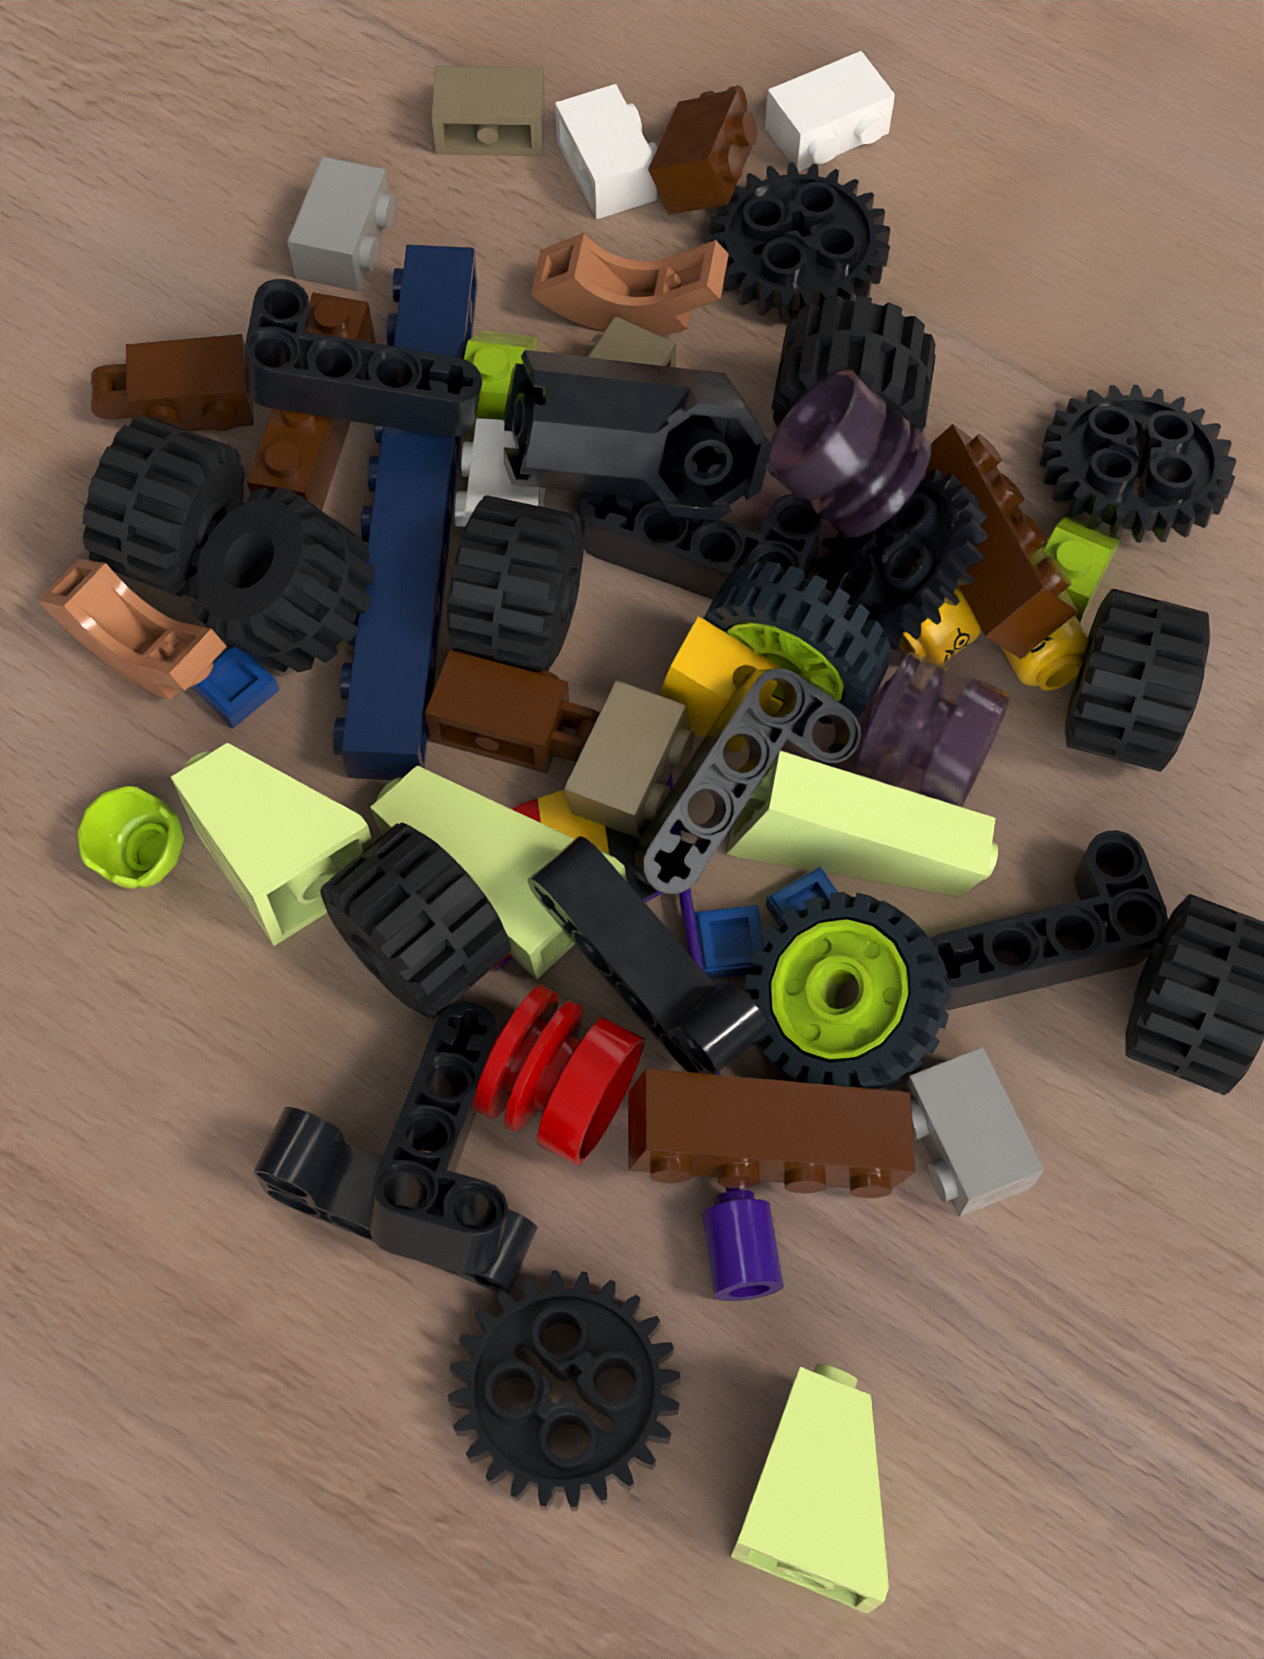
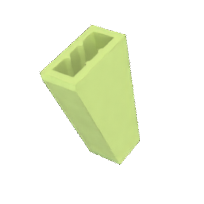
[727,751,998,897]
[370,765,627,979]

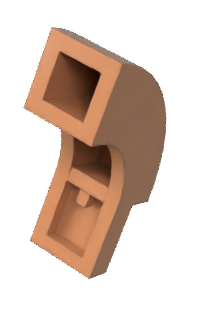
[530,233,729,335]
[37,558,227,700]

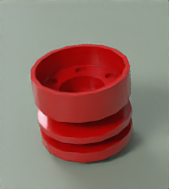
[474,985,645,1166]

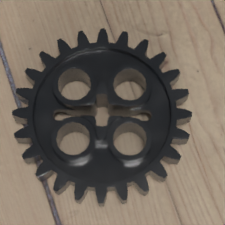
[709,162,890,322]
[1039,385,1237,543]
[810,468,988,650]
[448,1270,680,1512]

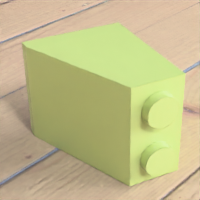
[171,743,373,946]
[731,1364,889,1614]

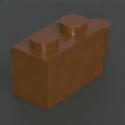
[648,85,757,215]
[91,334,254,431]
[425,650,600,774]

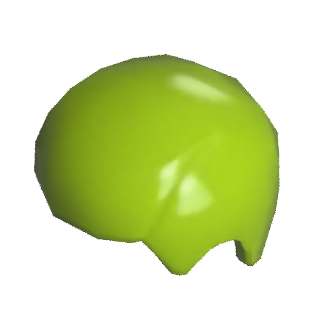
[77,785,185,890]

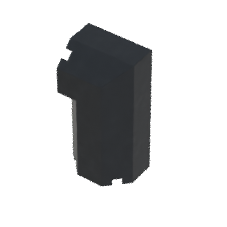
[504,350,772,521]

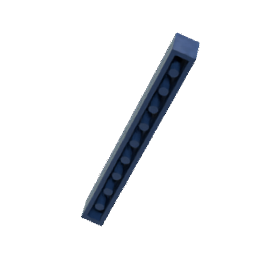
[333,245,478,780]

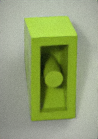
[464,331,538,431]
[1044,514,1121,624]

